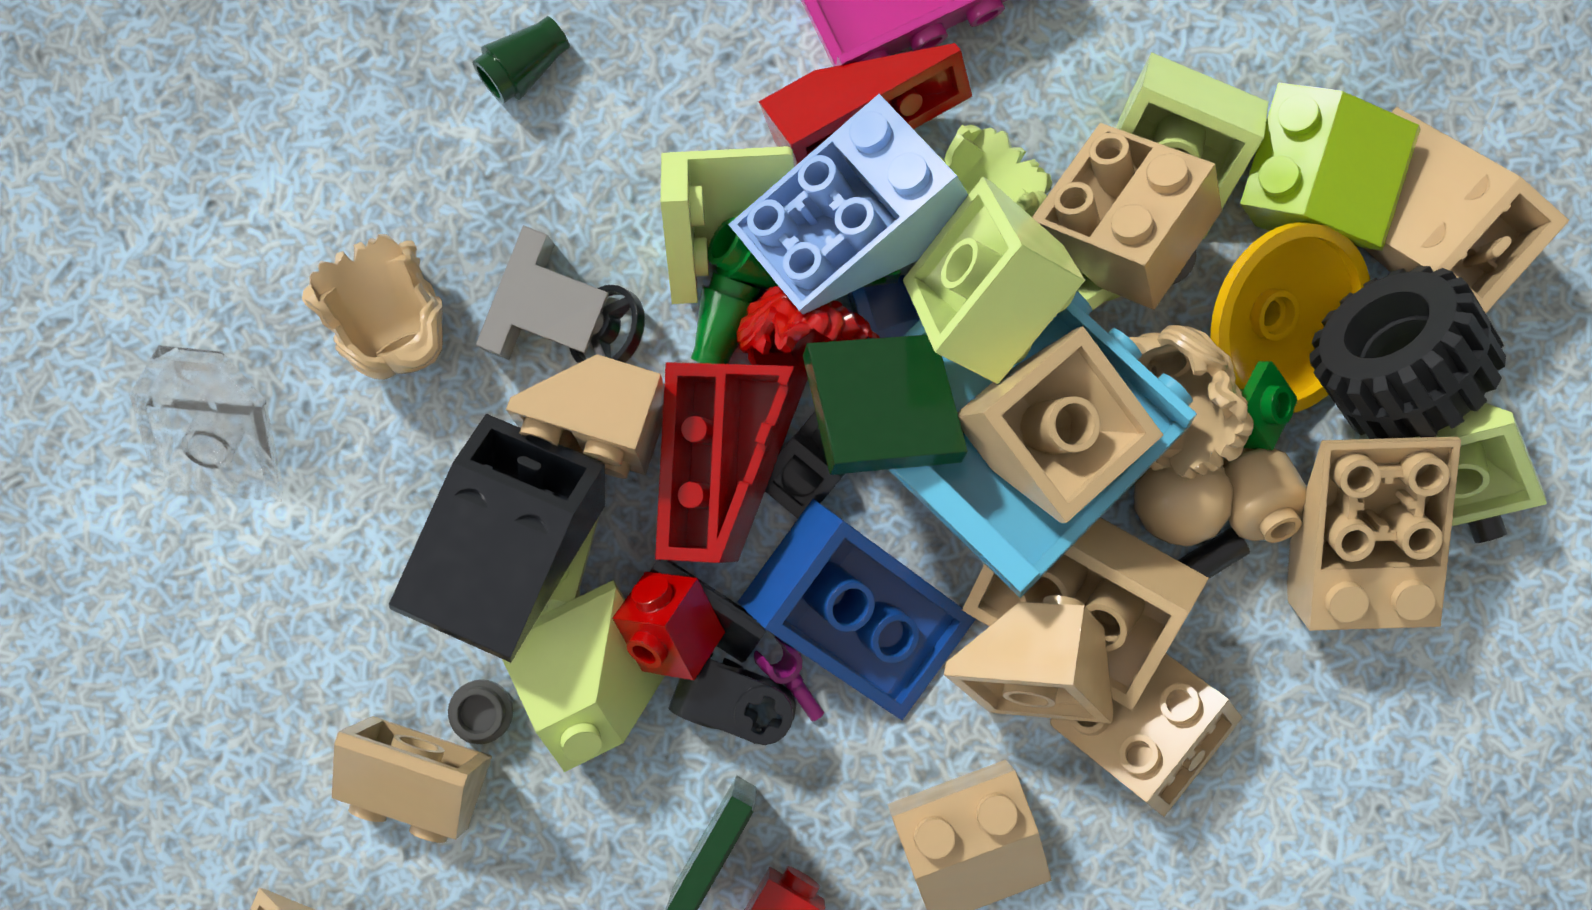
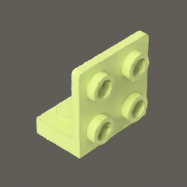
[660,146,794,304]

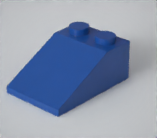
[737,499,976,721]

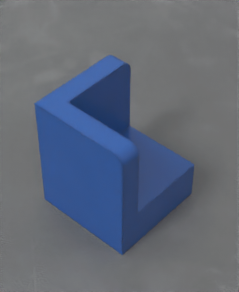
[848,275,920,338]

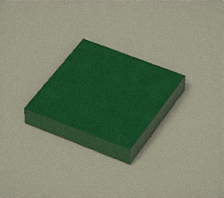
[803,335,968,475]
[665,776,757,910]

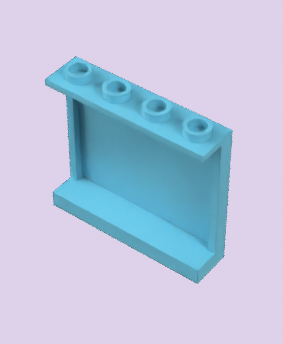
[889,291,1197,598]

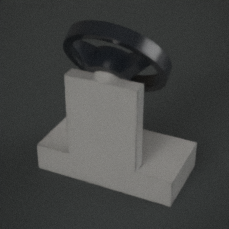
[476,225,645,363]

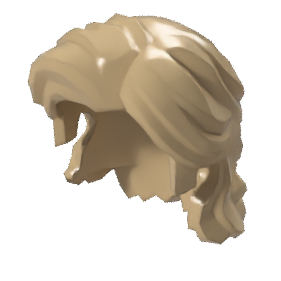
[302,234,443,380]
[1129,325,1254,479]

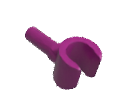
[754,636,824,721]

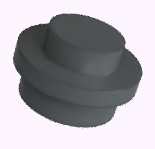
[448,679,513,744]

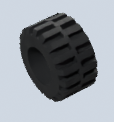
[1310,266,1506,439]

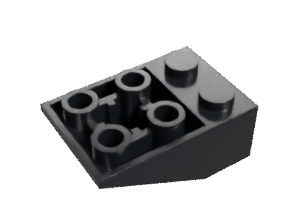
[389,414,605,663]

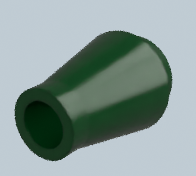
[472,16,570,104]

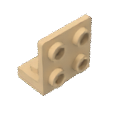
[1050,654,1242,817]

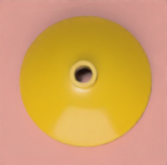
[1210,222,1370,413]

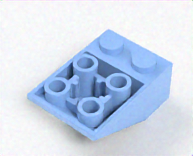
[728,94,968,314]

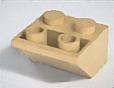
[1032,123,1222,310]
[506,354,664,479]

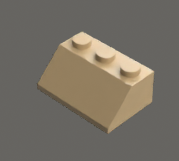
[962,517,1209,710]

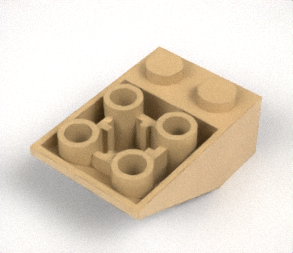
[1364,107,1570,313]
[1287,436,1461,631]

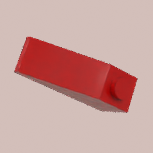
[758,43,972,167]

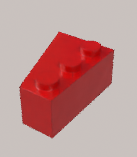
[655,362,808,563]

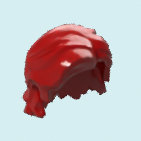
[737,286,880,372]

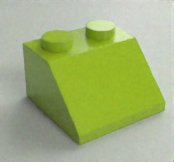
[1240,83,1421,251]

